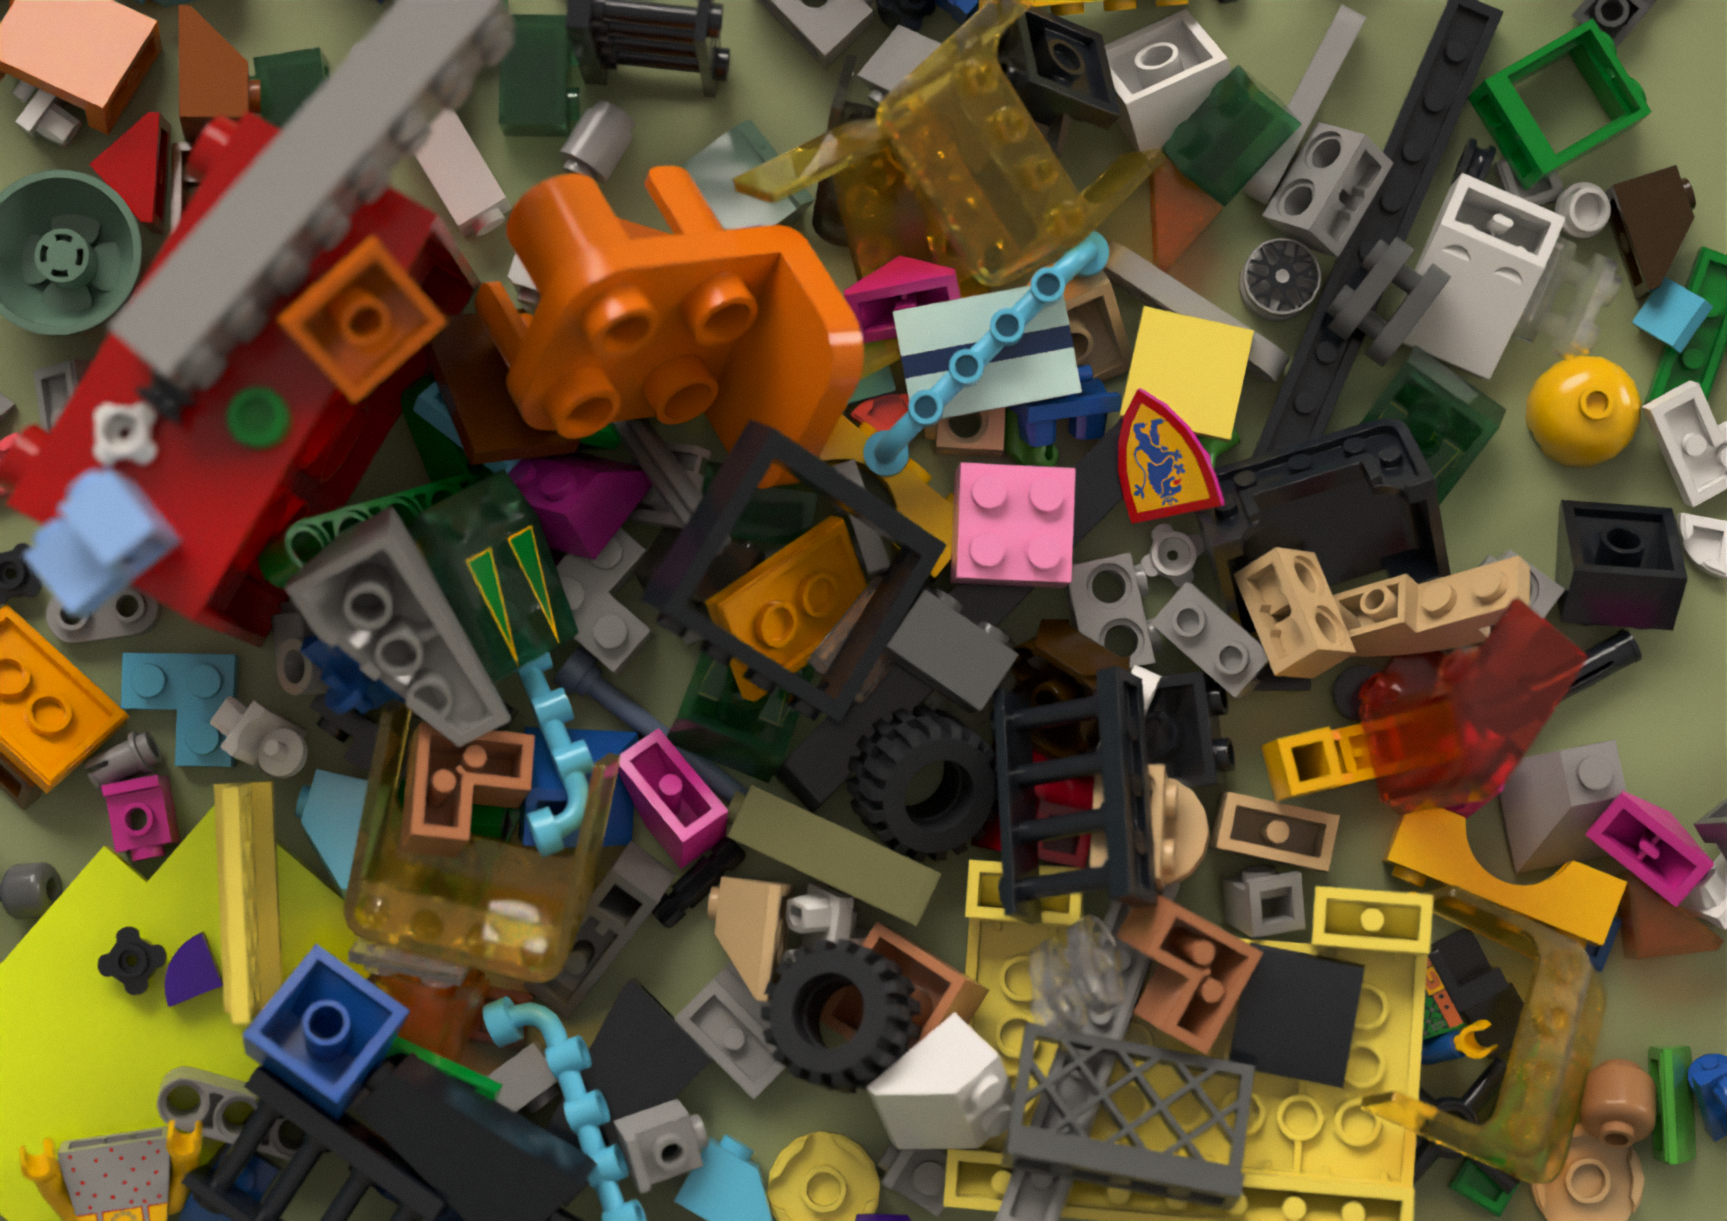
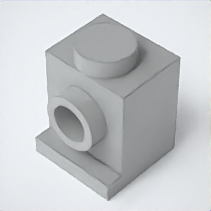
[1222,864,1305,938]
[487,1039,560,1118]
[613,1098,709,1193]

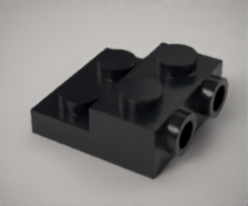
[982,0,1121,130]
[1145,671,1235,788]

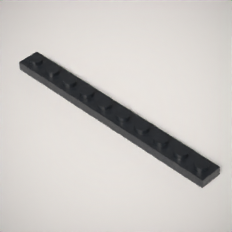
[1251,0,1504,457]

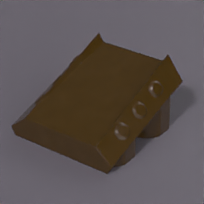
[1009,619,1130,760]

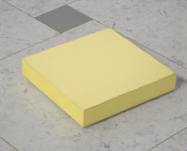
[1118,306,1254,442]

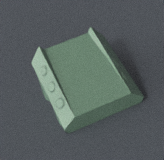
[679,119,815,230]

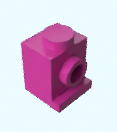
[101,775,181,862]

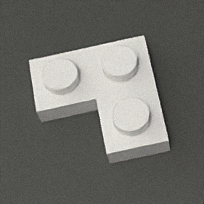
[1642,380,1727,507]

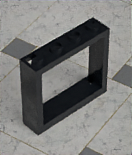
[640,419,947,723]

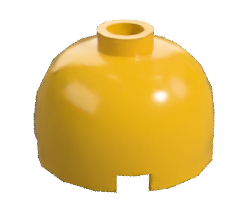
[1525,355,1642,468]

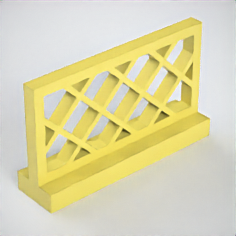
[214,781,283,1024]

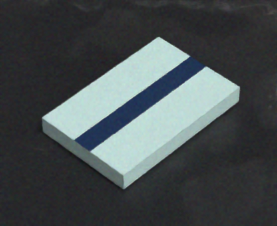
[893,286,1082,419]

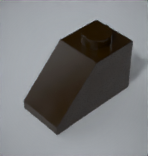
[1605,165,1696,300]

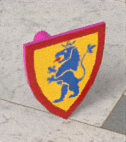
[1118,388,1225,524]

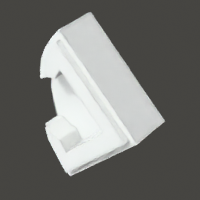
[1676,513,1727,579]

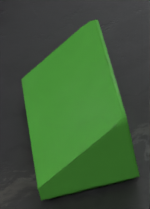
[1647,1045,1696,1165]

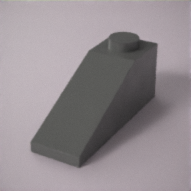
[523,841,676,1019]

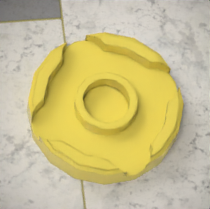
[767,1131,880,1221]

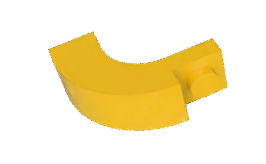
[1261,715,1411,802]

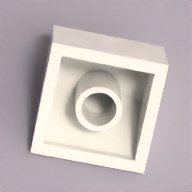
[1105,9,1243,158]
[866,1013,1014,1149]

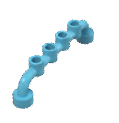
[863,229,1109,477]
[424,548,595,858]
[483,996,647,1221]

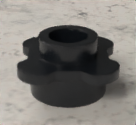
[876,0,936,32]
[0,543,43,605]
[98,926,167,995]

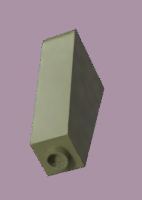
[726,785,941,926]

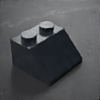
[1555,500,1688,631]

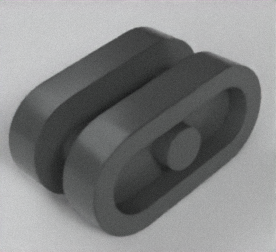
[1326,236,1451,367]

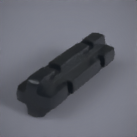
[651,836,746,928]

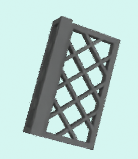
[1000,1022,1255,1210]

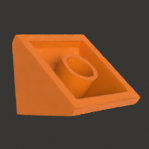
[278,236,447,403]

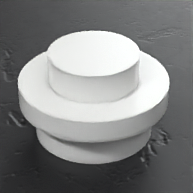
[1555,182,1611,238]

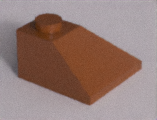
[178,5,261,142]

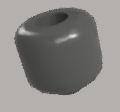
[0,862,62,920]

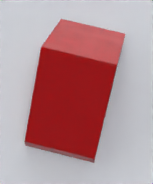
[89,112,171,234]

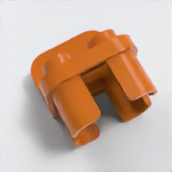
[475,165,864,489]

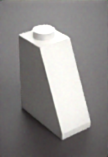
[415,109,512,237]

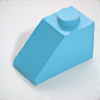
[295,769,387,906]
[674,1134,775,1221]

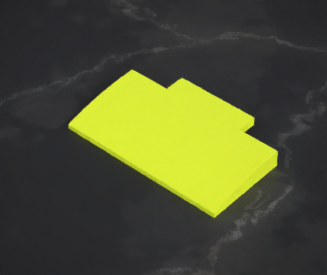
[0,805,399,1221]

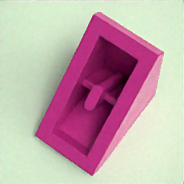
[844,255,962,344]
[1585,790,1714,907]

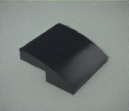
[1229,943,1365,1088]

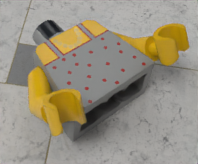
[19,1120,203,1221]

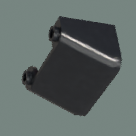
[1194,418,1451,640]

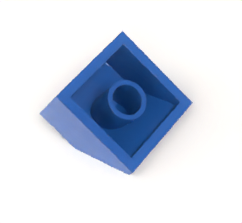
[242,944,410,1121]

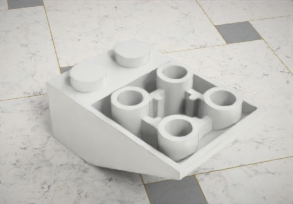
[1399,173,1566,381]

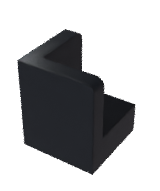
[1428,927,1510,1013]

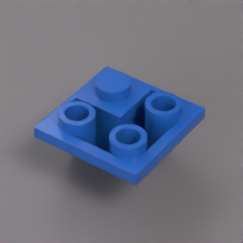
[518,726,638,848]

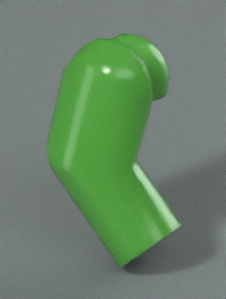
[1004,407,1059,467]

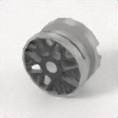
[1238,238,1321,322]

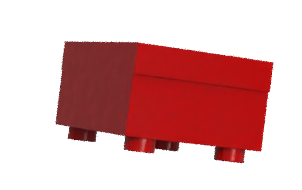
[0,110,481,648]

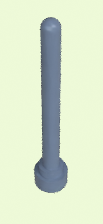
[553,646,748,803]

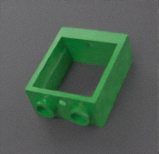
[1467,18,1652,191]

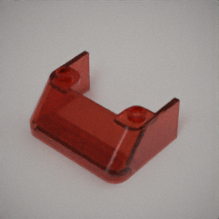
[1358,597,1588,815]

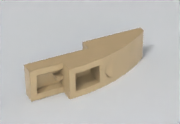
[1333,555,1530,657]

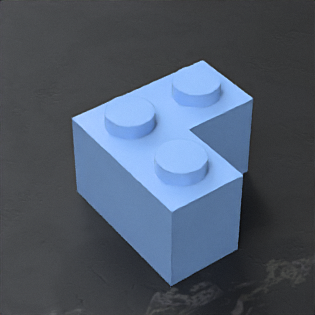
[23,468,182,619]

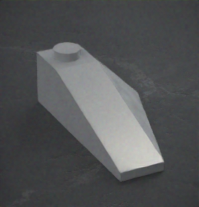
[285,506,510,747]

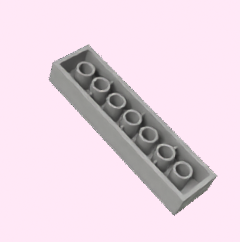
[108,0,516,396]

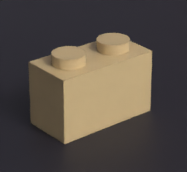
[1209,792,1340,872]

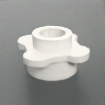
[94,403,157,465]
[1141,524,1204,587]

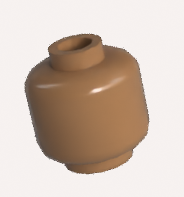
[1580,1059,1657,1149]

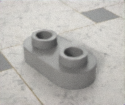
[46,583,162,644]

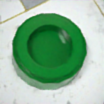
[226,386,291,450]

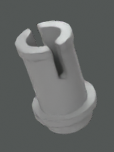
[84,731,162,791]

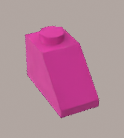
[613,728,728,869]

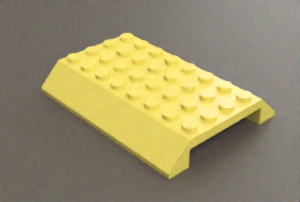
[943,860,1433,1221]

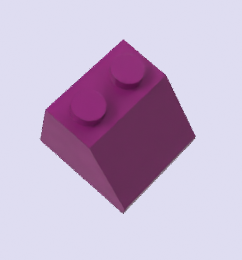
[484,451,653,560]

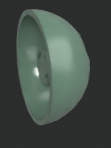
[0,170,143,336]

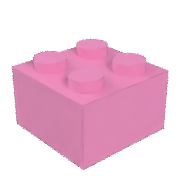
[950,463,1075,588]

